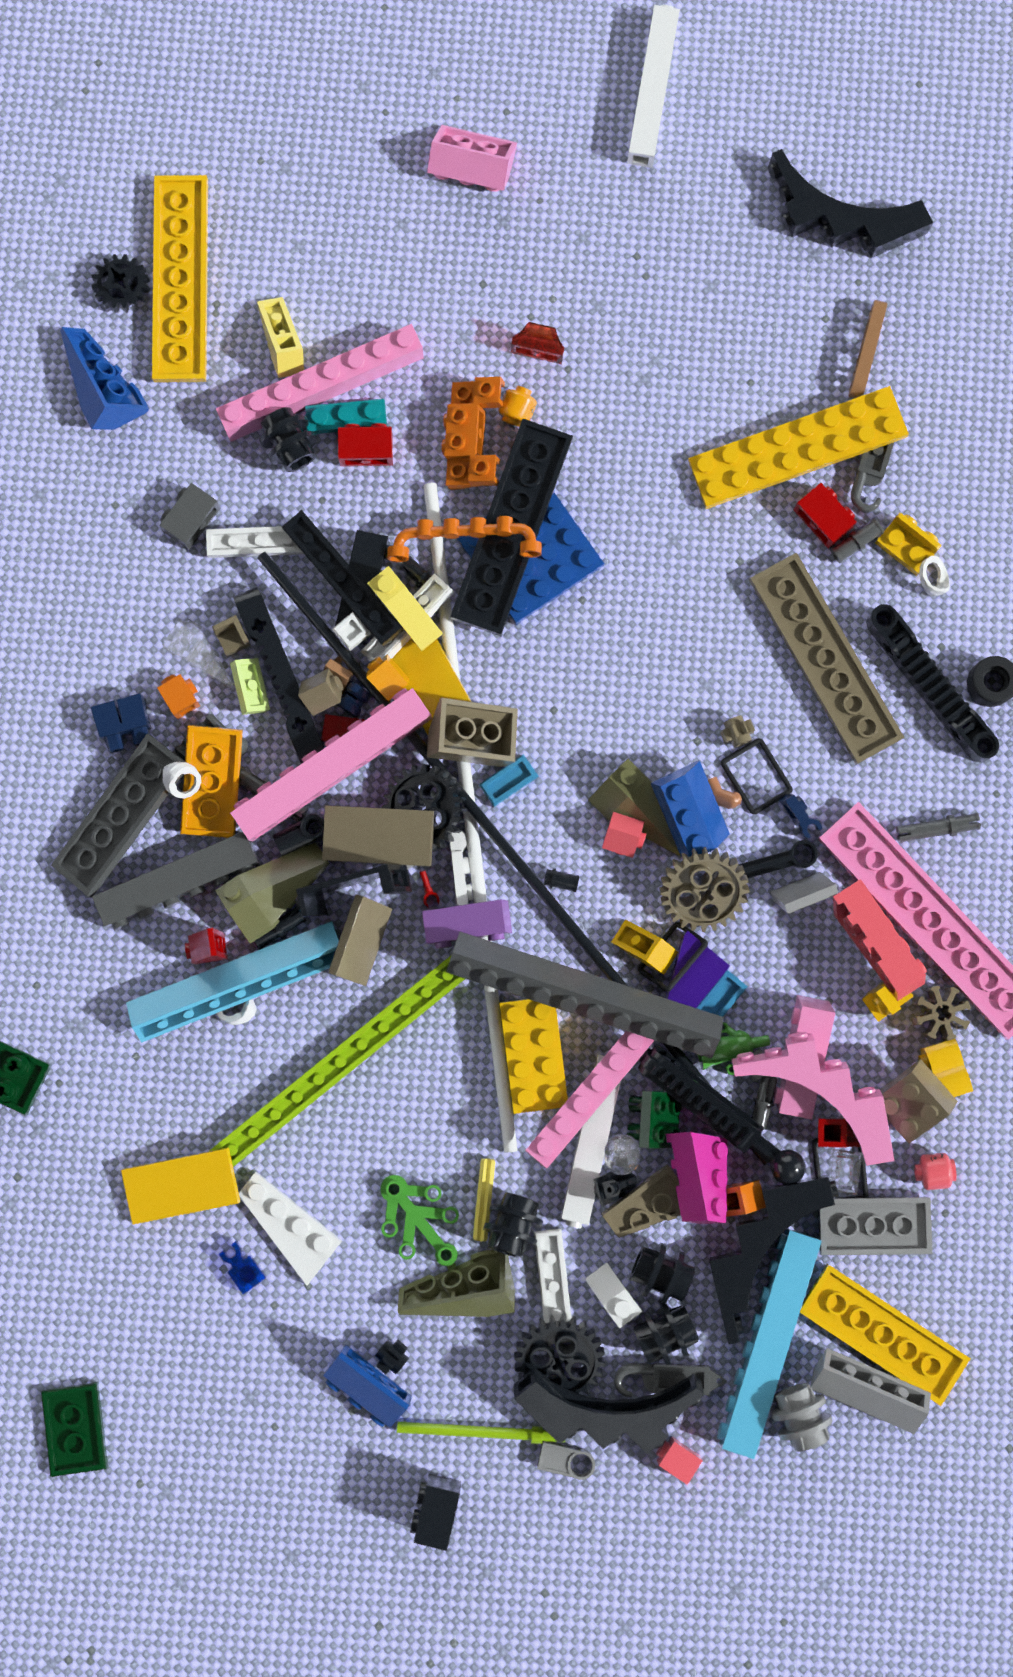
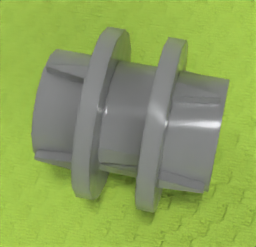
[771,1383,833,1452]

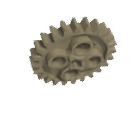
[659,847,750,932]

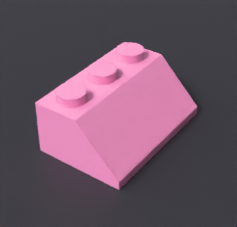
[427,125,517,192]

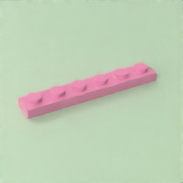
[525,1031,654,1170]

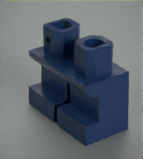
[90,693,152,754]

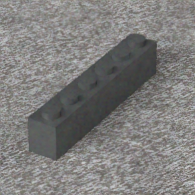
[92,832,260,931]

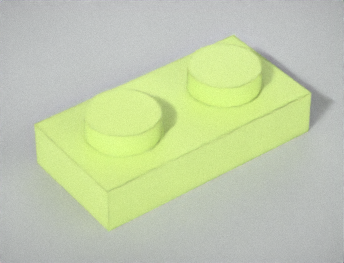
[230,658,270,715]

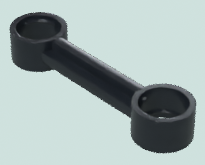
[712,840,818,887]

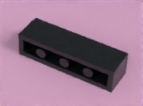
[334,530,392,645]

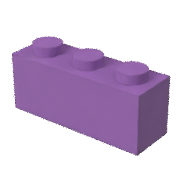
[422,899,512,949]

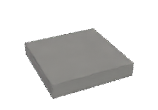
[770,872,839,914]

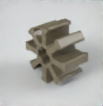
[911,986,971,1041]

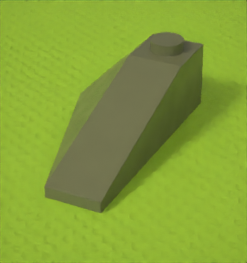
[588,759,681,857]
[215,842,330,944]

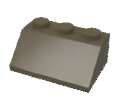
[427,698,518,767]

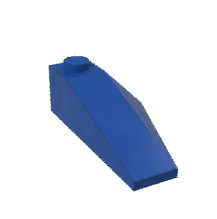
[60,327,149,430]

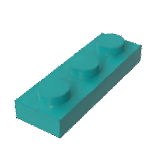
[305,399,387,434]

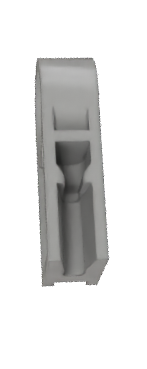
[537,1441,595,1480]

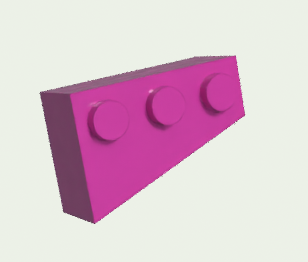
[666,1132,728,1224]

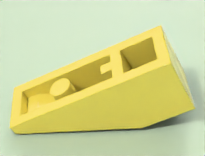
[257,297,304,378]
[368,566,443,651]

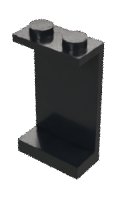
[296,864,413,916]

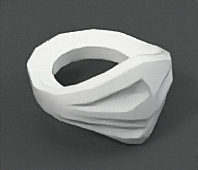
[919,556,950,596]
[162,762,201,799]
[216,999,256,1025]

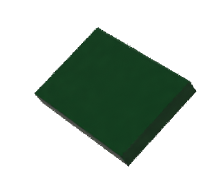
[41,1382,108,1477]

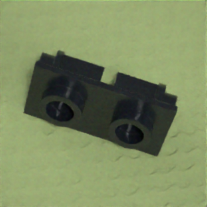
[593,1169,637,1207]

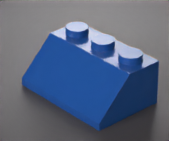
[651,760,730,857]
[323,1345,412,1428]

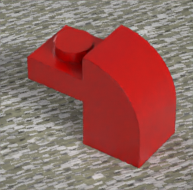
[818,1118,860,1148]

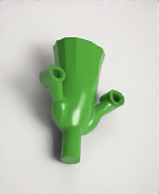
[697,1022,770,1075]

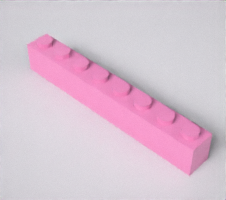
[216,324,424,442]
[231,688,433,842]

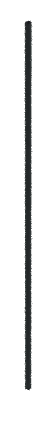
[257,552,768,1165]

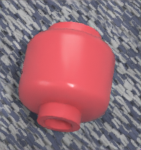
[914,1153,957,1190]

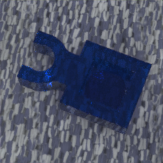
[219,1241,267,1295]

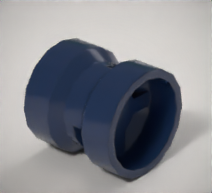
[336,681,372,718]

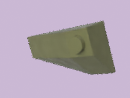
[397,1249,515,1317]

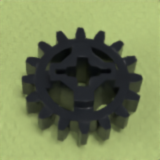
[91,254,150,313]

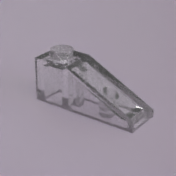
[162,618,236,692]

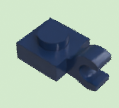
[779,794,823,839]

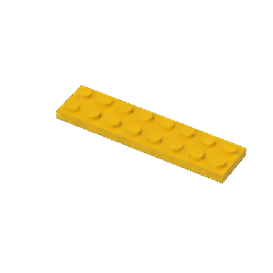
[152,175,208,382]
[688,386,909,509]

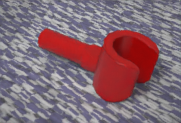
[419,870,440,908]

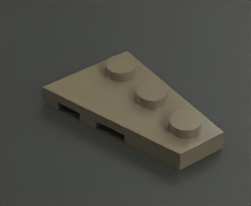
[601,1164,681,1238]

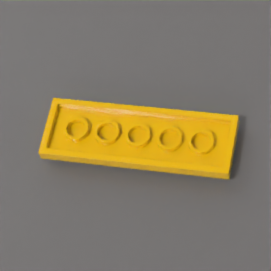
[800,1264,971,1406]

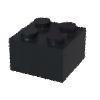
[410,1473,461,1551]

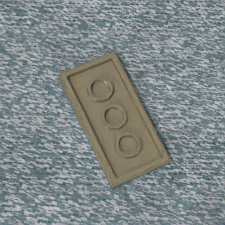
[322,805,434,866]

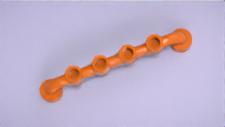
[387,516,542,562]

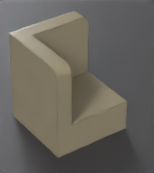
[212,615,251,657]

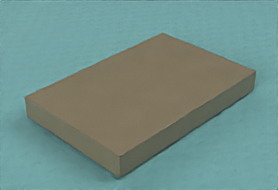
[329,894,392,986]

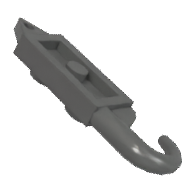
[851,443,894,512]
[614,1363,727,1397]

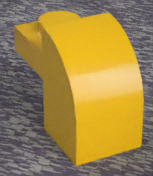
[862,982,914,1022]

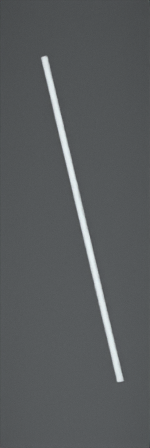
[423,483,518,1153]

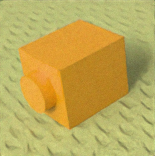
[366,654,409,701]

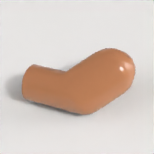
[708,777,742,809]

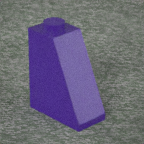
[666,931,730,1008]

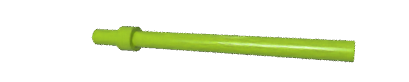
[397,1421,565,1444]

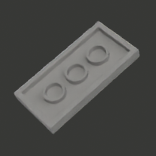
[818,1197,933,1255]

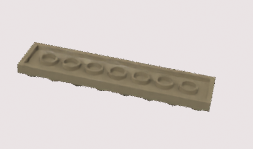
[749,552,905,765]

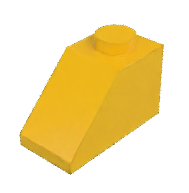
[611,919,678,975]

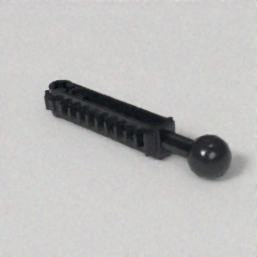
[638,1045,806,1185]

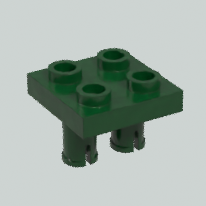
[0,1041,52,1115]
[627,1091,682,1149]

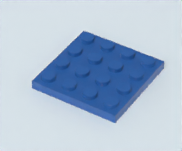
[456,492,604,625]

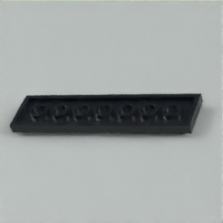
[450,418,573,636]

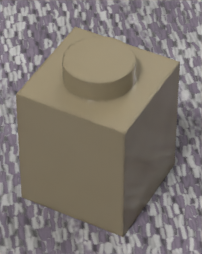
[298,668,343,716]

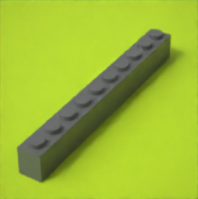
[446,932,724,1059]

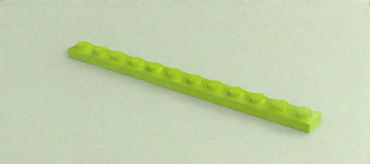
[209,955,465,1167]

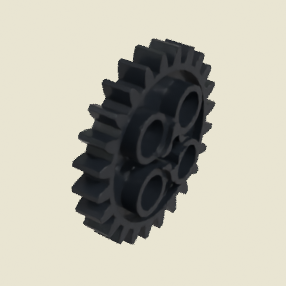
[381,764,467,852]
[514,1314,605,1395]

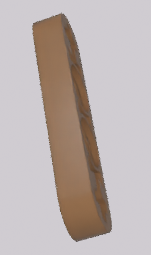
[848,299,888,398]

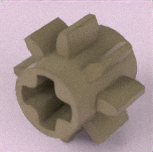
[720,715,756,748]

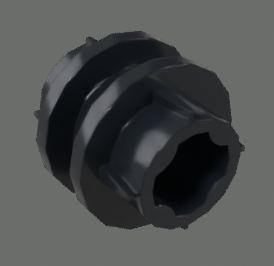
[259,407,318,472]
[483,1192,543,1258]
[629,1242,695,1305]
[633,1304,699,1366]

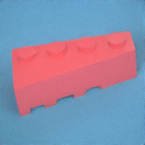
[833,879,927,1001]

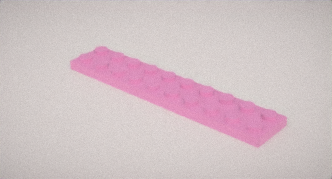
[818,802,1013,1040]

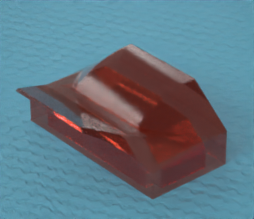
[511,322,565,365]

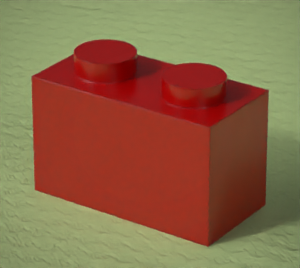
[338,423,393,467]
[793,483,857,549]

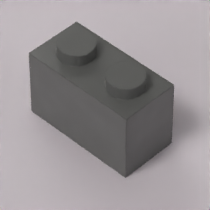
[159,483,221,550]

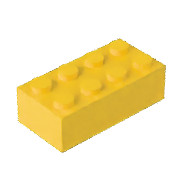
[499,999,568,1114]

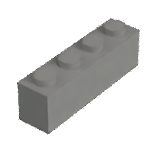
[810,1348,931,1434]

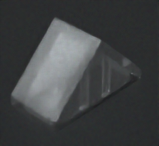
[830,1148,863,1195]

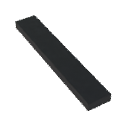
[282,510,404,647]

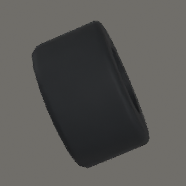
[967,656,1013,707]

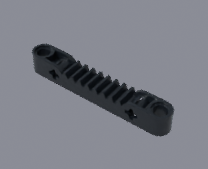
[233,587,324,764]
[866,604,999,762]

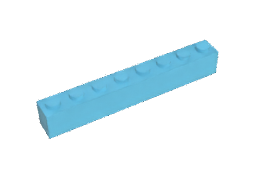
[126,921,340,1043]
[717,1228,822,1460]

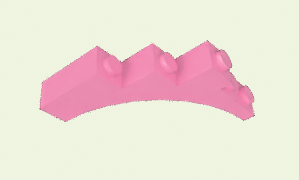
[732,1032,895,1166]

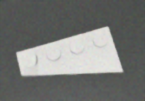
[239,1172,342,1286]

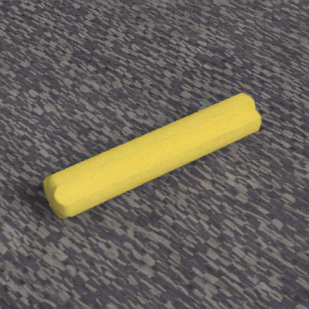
[473,1158,495,1242]

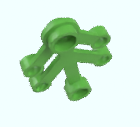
[380,1175,459,1266]

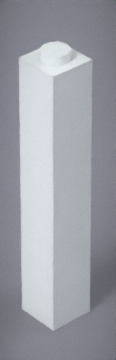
[627,5,680,168]
[560,1054,621,1229]

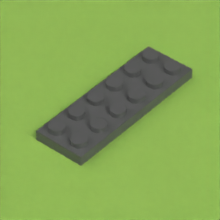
[51,733,185,898]

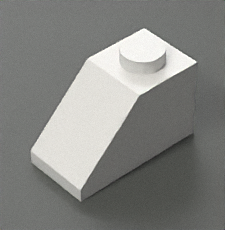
[585,1262,642,1329]

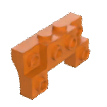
[441,376,505,490]

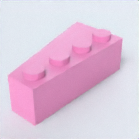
[773,995,835,1120]

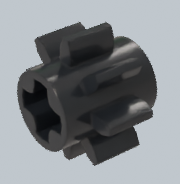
[374,1339,409,1375]

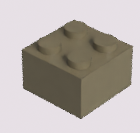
[880,1059,958,1144]

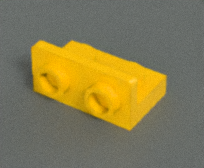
[875,512,941,576]

